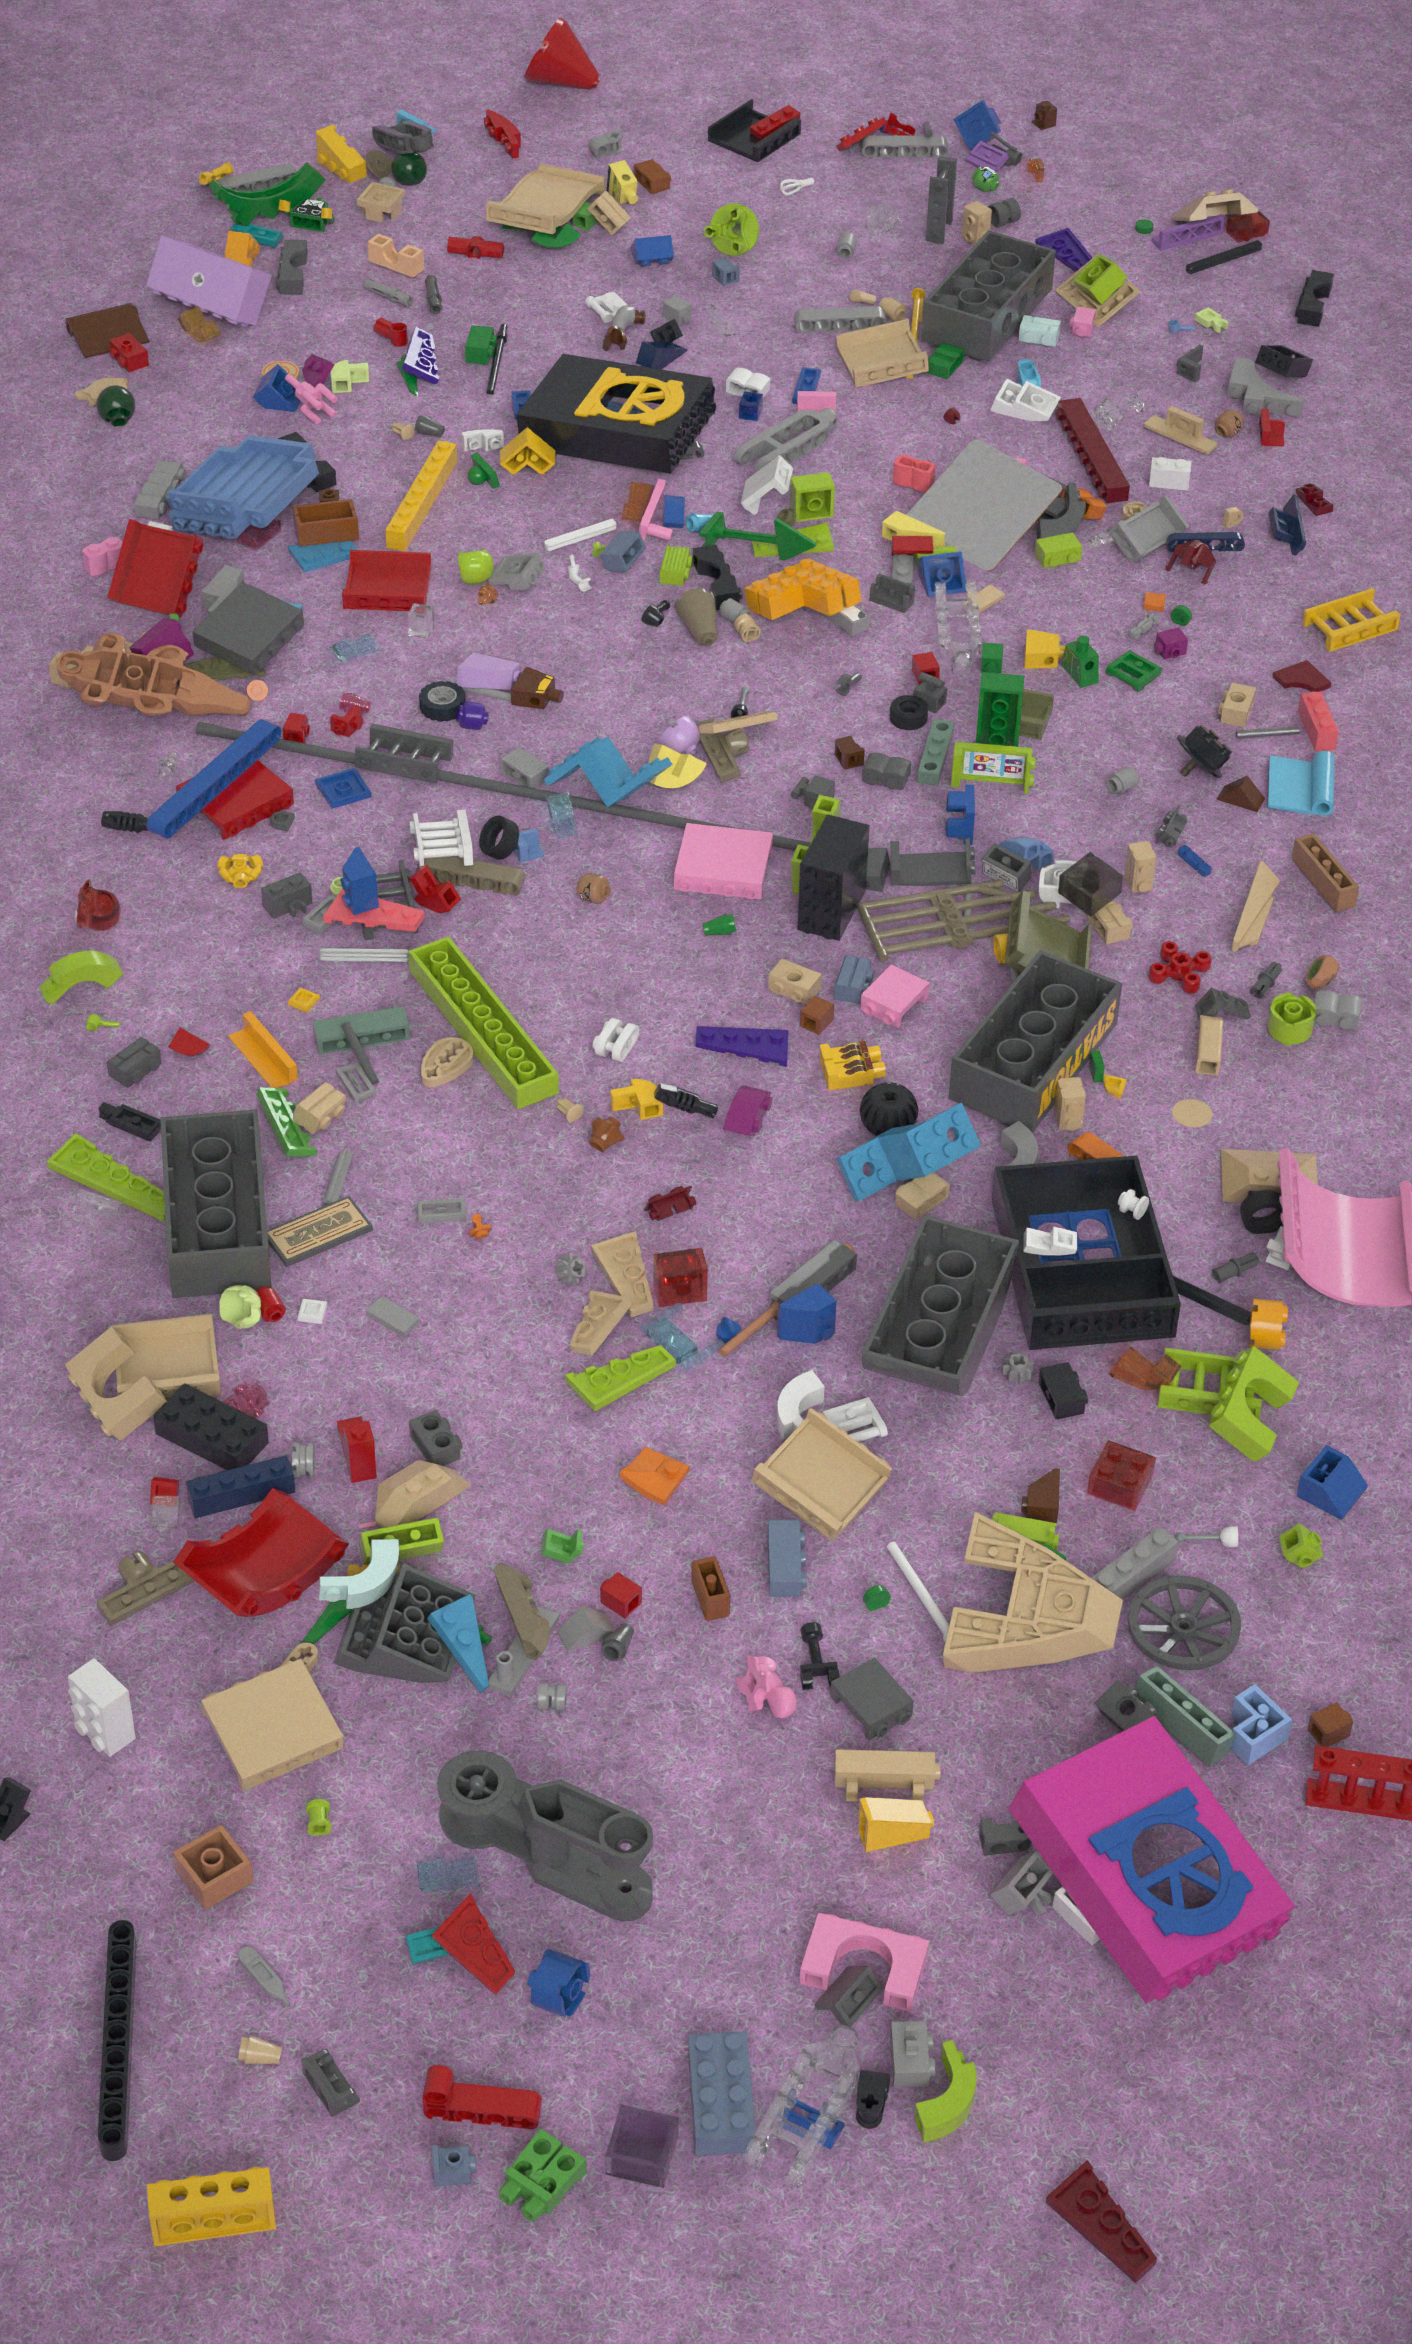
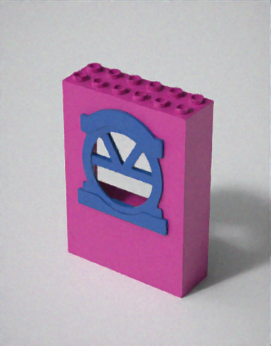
[1008,1716,1295,2004]

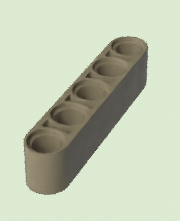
[415,856,526,896]

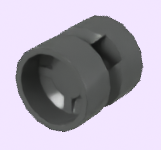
[988,198,1021,228]

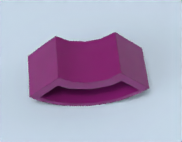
[723,1085,773,1137]

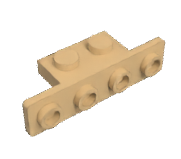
[1143,406,1218,455]

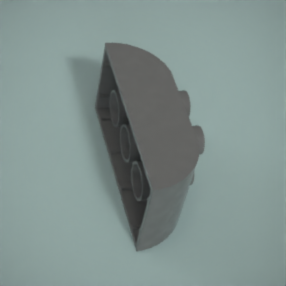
[862,1215,1019,1396]

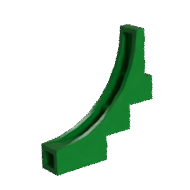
[209,162,326,226]

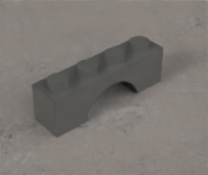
[276,239,308,295]

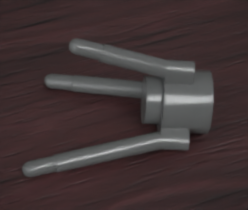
[990,132,1023,166]

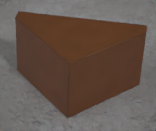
[1217,776,1265,812]

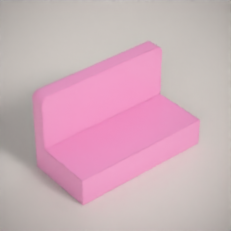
[797,391,836,412]

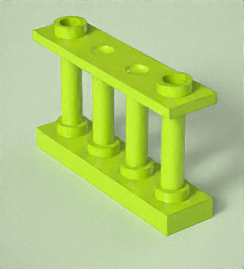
[1158,1348,1262,1420]

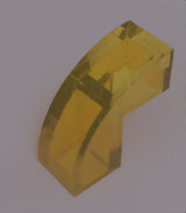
[178,307,221,343]

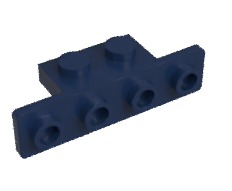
[1268,495,1306,556]

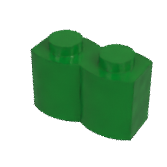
[927,342,965,380]

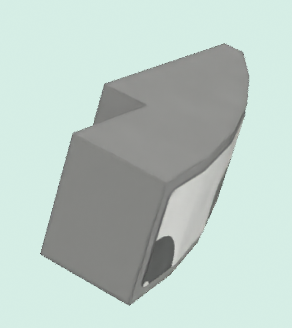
[821,600,870,636]

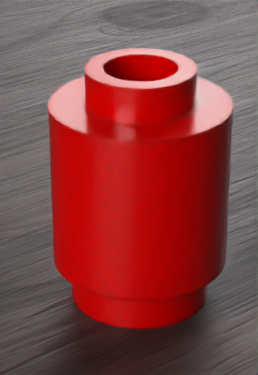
[256,1286,286,1322]

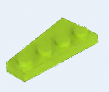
[752,523,834,557]
[565,1345,676,1411]

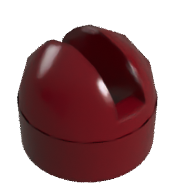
[943,407,961,424]

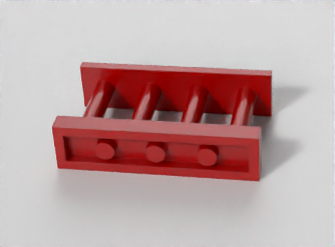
[1305,1745,1412,1821]

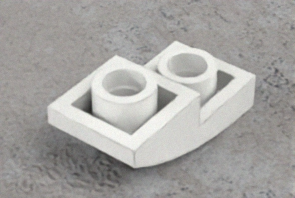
[461,429,504,451]

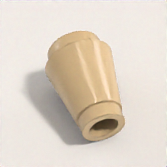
[238,2035,282,2064]

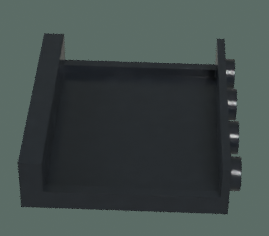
[707,99,801,162]

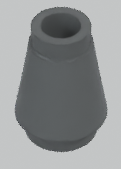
[415,415,445,437]
[601,1623,634,1661]

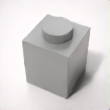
[663,295,692,326]

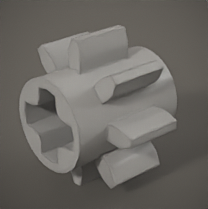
[555,1254,585,1284]
[1002,1353,1034,1384]

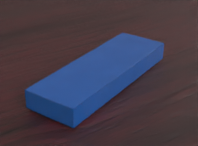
[792,367,821,404]

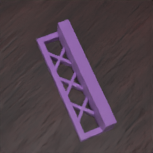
[1151,214,1225,251]

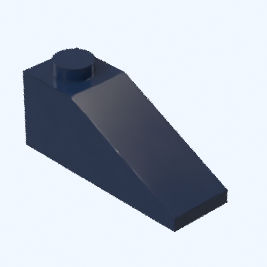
[636,341,688,370]

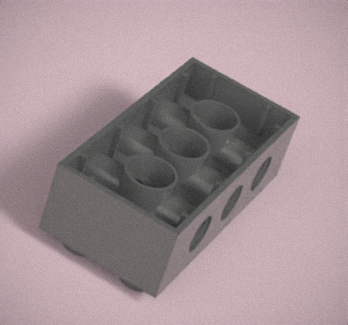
[921,230,1056,361]

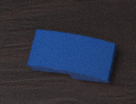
[663,495,685,528]

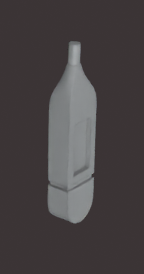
[238,1947,290,2006]

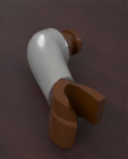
[602,305,646,351]

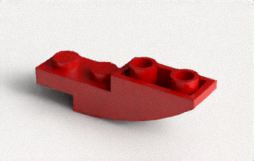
[484,110,521,159]

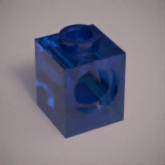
[739,391,763,421]

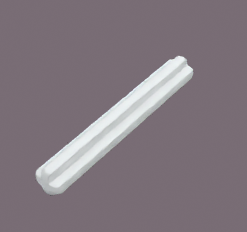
[544,519,617,551]

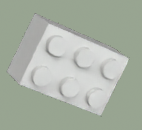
[68,1658,136,1757]

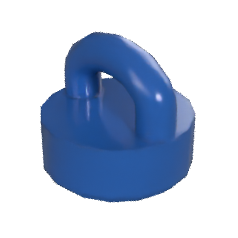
[716,1317,741,1343]

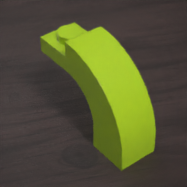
[39,951,124,1004]
[914,2040,977,2143]

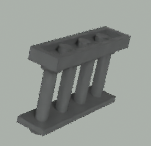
[926,156,957,244]
[355,724,453,783]
[361,860,422,940]

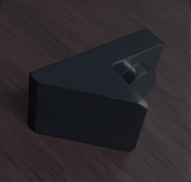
[0,1777,31,1841]

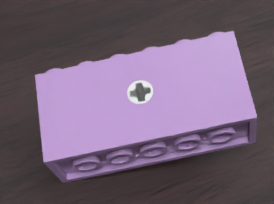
[146,235,272,327]

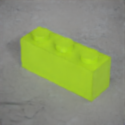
[359,1518,444,1564]

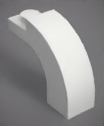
[777,1370,825,1440]

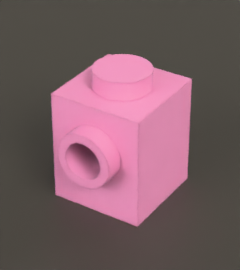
[1070,306,1096,337]

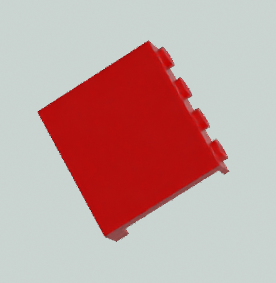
[107,519,204,618]
[342,550,431,612]
[176,760,294,840]

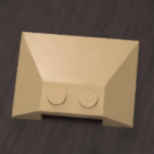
[1171,189,1258,221]
[1055,255,1140,327]
[1221,1149,1318,1202]

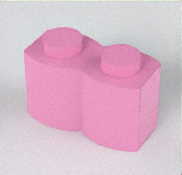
[82,537,123,576]

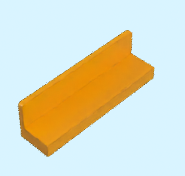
[229,1011,298,1088]

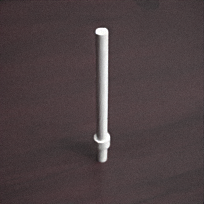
[887,1542,949,1643]

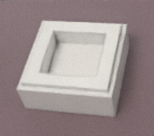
[298,1299,327,1324]

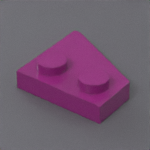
[302,354,334,388]

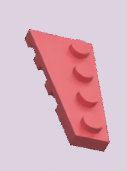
[323,888,425,932]

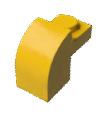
[610,1079,663,1120]

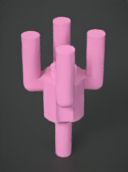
[285,374,338,425]

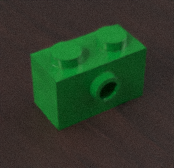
[465,325,497,364]

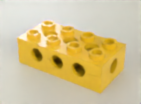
[147,2167,276,2247]

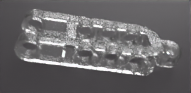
[935,581,982,677]
[743,2025,860,2188]

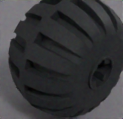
[860,1082,919,1136]

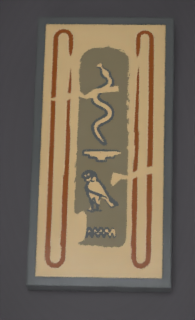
[267,1196,373,1267]

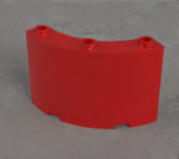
[173,1488,349,1617]

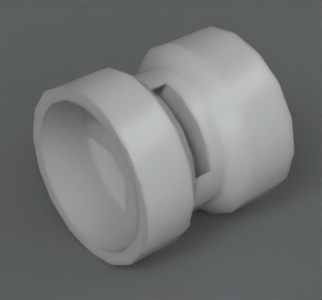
[538,1683,567,1711]

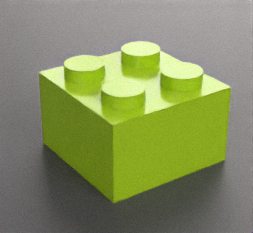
[1073,253,1128,305]
[789,472,835,522]

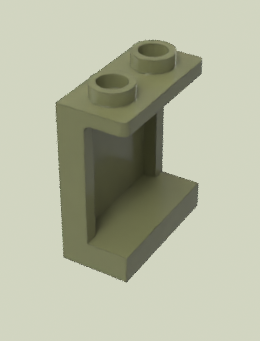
[1019,689,1054,740]

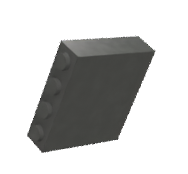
[192,581,304,675]

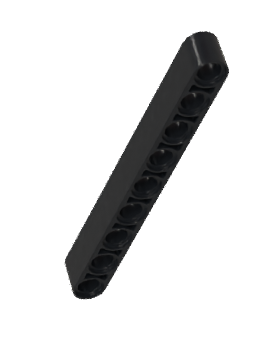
[98,1920,137,2161]

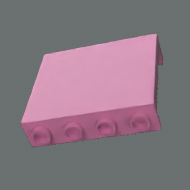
[674,823,773,899]

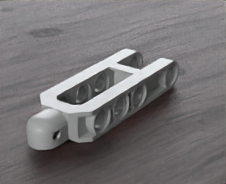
[734,408,838,473]

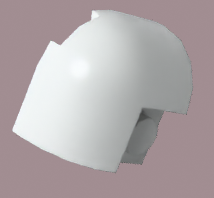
[1039,860,1086,908]

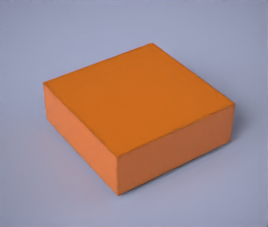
[1144,592,1166,612]

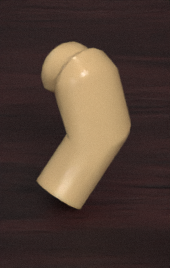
[849,290,876,305]

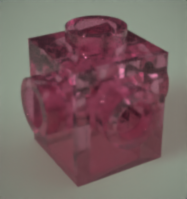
[223,1382,270,1418]

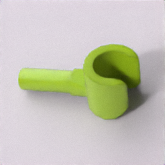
[592,542,607,557]
[86,1014,120,1031]

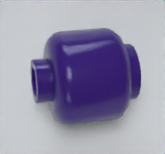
[456,701,489,730]

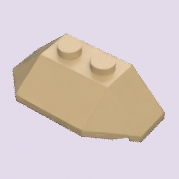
[375,1460,471,1528]

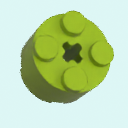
[1267,993,1316,1046]

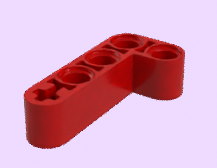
[422,2065,542,2130]

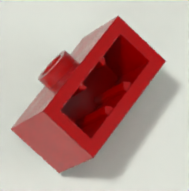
[109,333,149,372]

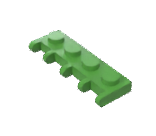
[256,1087,318,1157]

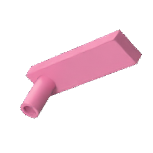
[639,479,673,541]

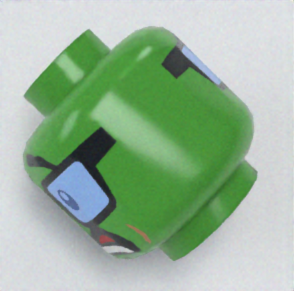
[972,166,999,192]

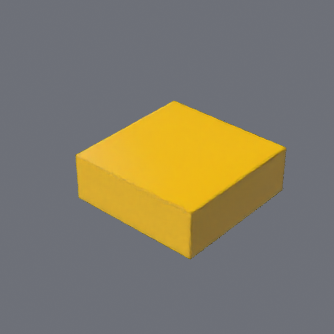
[288,987,320,1013]

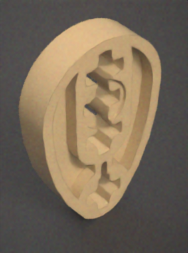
[421,1037,473,1087]

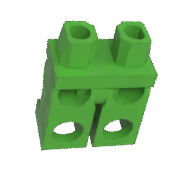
[499,2128,587,2222]

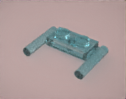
[639,1302,724,1371]

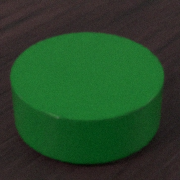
[1135,219,1154,234]
[1170,605,1192,626]
[863,1585,891,1611]

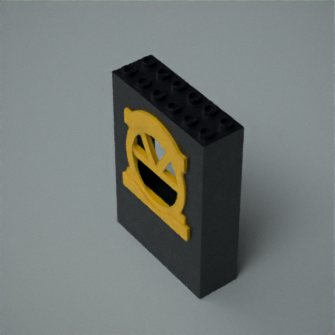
[516,354,716,474]

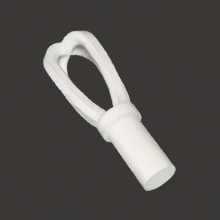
[779,178,814,195]

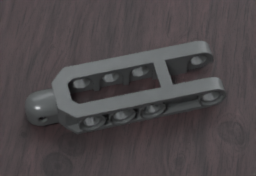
[372,120,434,154]

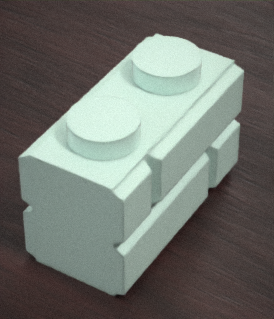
[1019,315,1061,347]

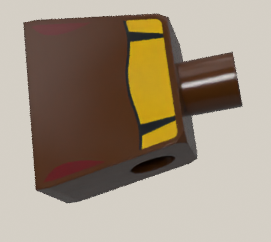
[511,667,564,709]

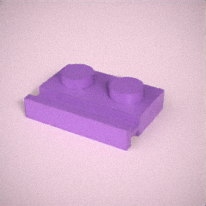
[965,141,1009,171]

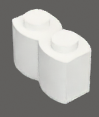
[725,368,770,402]

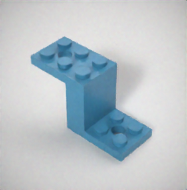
[544,736,673,808]
[836,1103,981,1201]

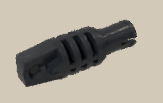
[101,811,149,833]
[654,1083,718,1119]

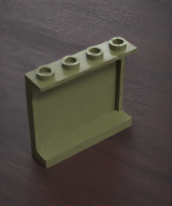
[1005,890,1092,973]

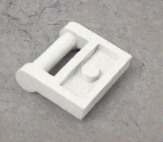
[585,292,627,323]
[823,1397,888,1442]

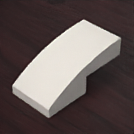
[1023,1227,1077,1255]

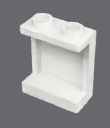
[741,455,793,514]

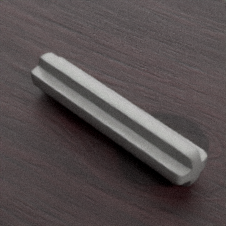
[324,1149,353,1205]

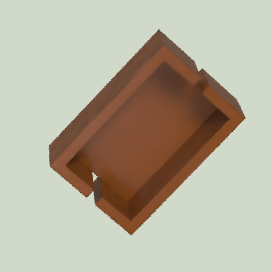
[292,499,359,547]

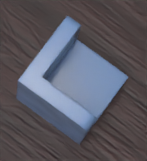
[514,828,544,863]

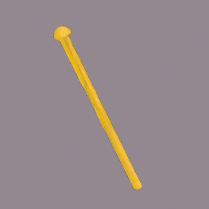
[906,288,925,379]

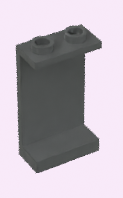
[890,838,976,886]

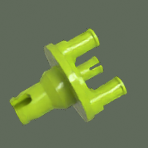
[703,203,759,256]

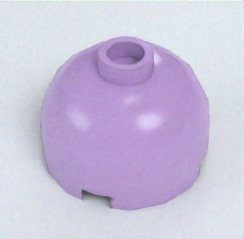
[658,716,701,755]

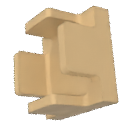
[357,182,405,223]

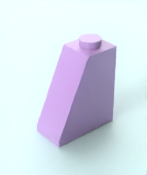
[457,652,522,690]

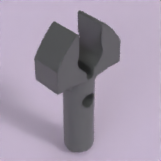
[836,673,862,696]

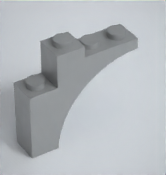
[1227,357,1304,417]
[201,565,244,615]

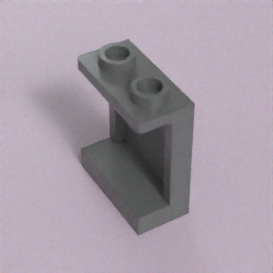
[830,1657,914,1740]

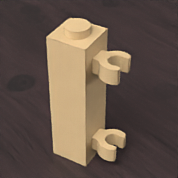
[835,1750,940,1803]

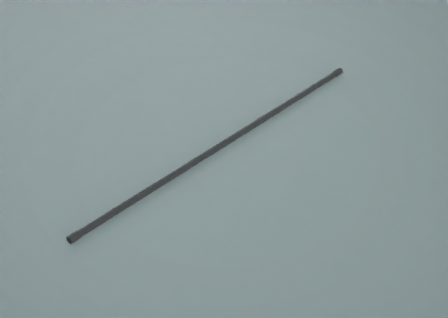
[196,722,810,850]

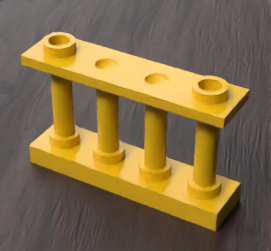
[1302,588,1401,652]

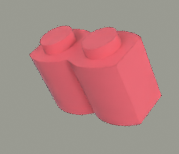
[893,455,936,492]

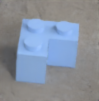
[1230,1684,1292,1766]

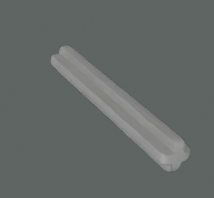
[319,948,409,962]

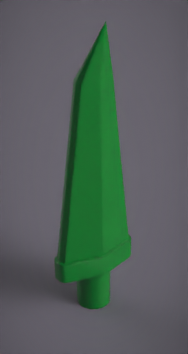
[397,355,418,397]
[301,1600,351,1645]

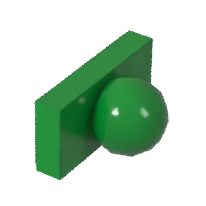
[468,452,500,489]

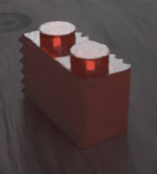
[1226,210,1270,243]

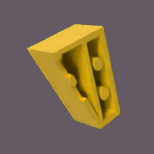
[316,124,367,183]

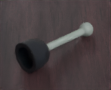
[731,686,750,718]

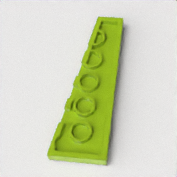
[47,1133,165,1222]

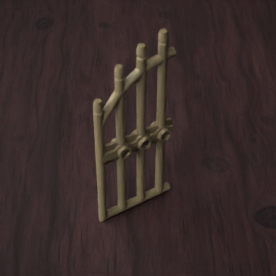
[856,880,1070,962]

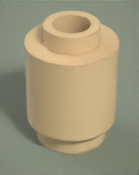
[879,297,906,321]

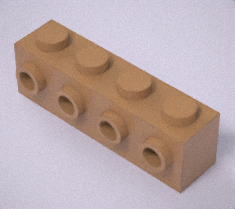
[1292,833,1359,912]

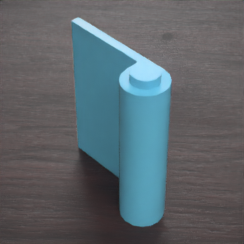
[1267,751,1335,815]

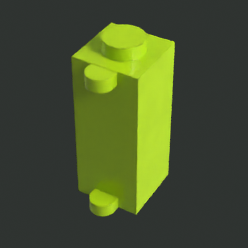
[992,1512,1060,1550]

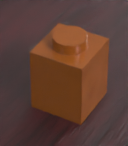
[800,996,835,1035]
[1307,1702,1353,1747]

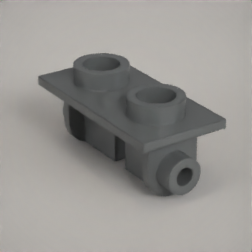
[1155,805,1187,847]

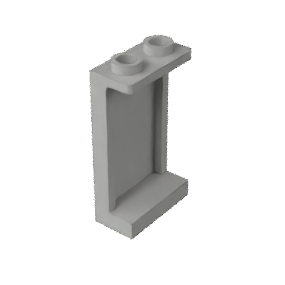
[1109,495,1189,563]

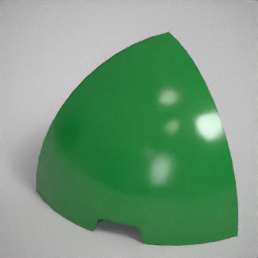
[530,223,581,249]

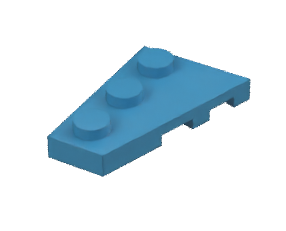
[287,541,358,573]

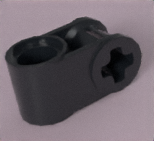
[856,2070,890,2129]

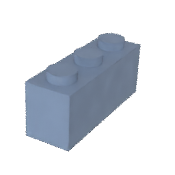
[768,1520,807,1597]

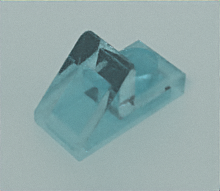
[546,792,579,839]

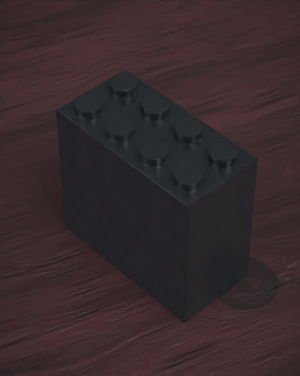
[797,814,870,941]

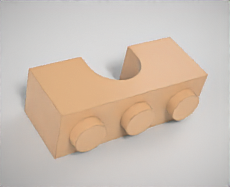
[367,234,424,278]

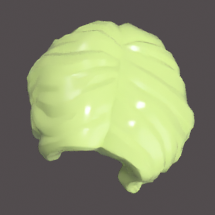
[219,1285,261,1329]

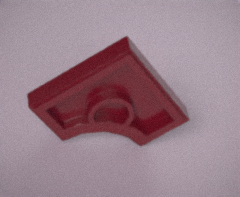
[1273,660,1332,692]

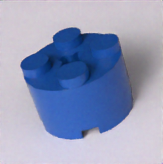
[527,1949,590,2017]

